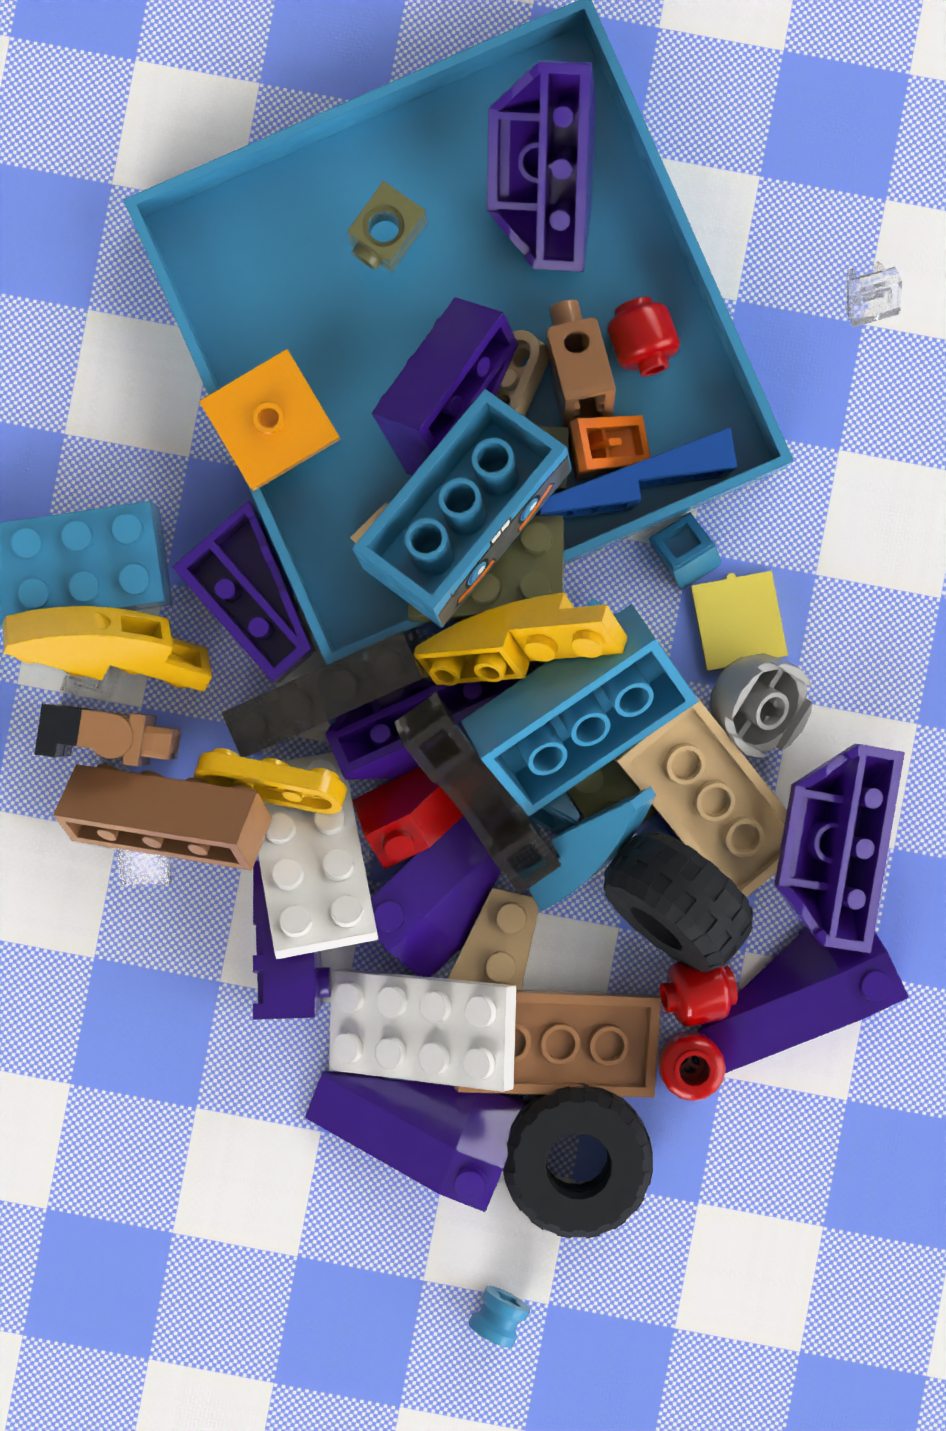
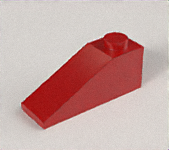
[352,742,499,870]

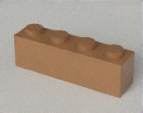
[53,764,272,871]

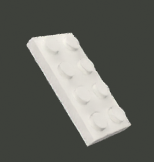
[258,752,378,959]
[329,969,516,1092]

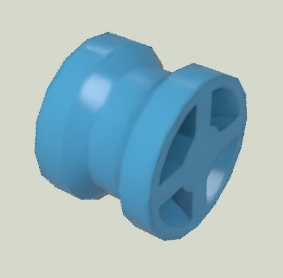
[468,1286,530,1348]

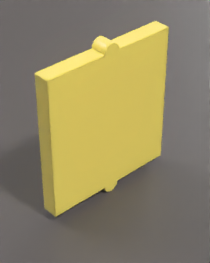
[690,570,788,671]

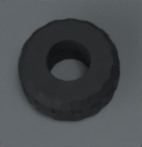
[603,831,753,972]
[503,1083,653,1238]

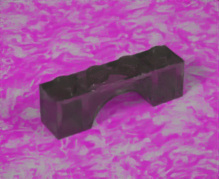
[221,629,430,758]
[394,693,561,894]

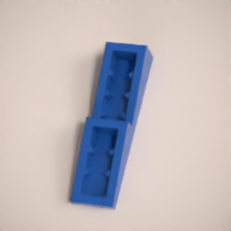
[534,427,737,519]

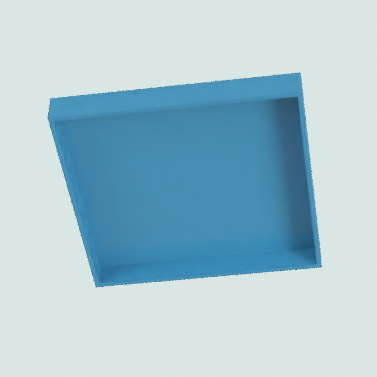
[123,0,794,667]

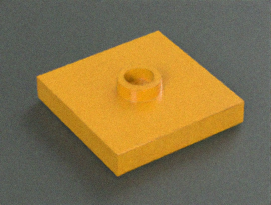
[199,349,341,491]

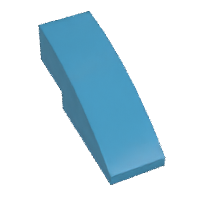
[522,786,656,912]

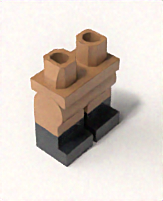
[34,704,181,766]

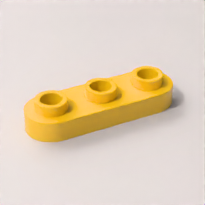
[194,748,347,814]

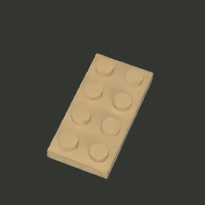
[614,694,787,898]

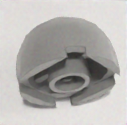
[710,653,812,758]

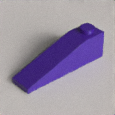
[371,782,528,977]
[697,926,909,1073]
[305,1071,526,1212]

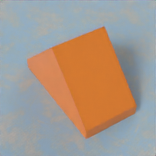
[568,415,651,480]

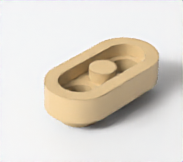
[496,330,549,417]

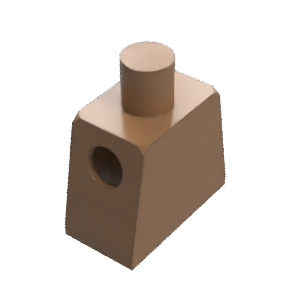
[546,300,616,427]

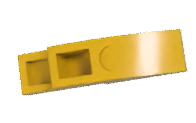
[413,592,628,686]
[2,606,212,692]

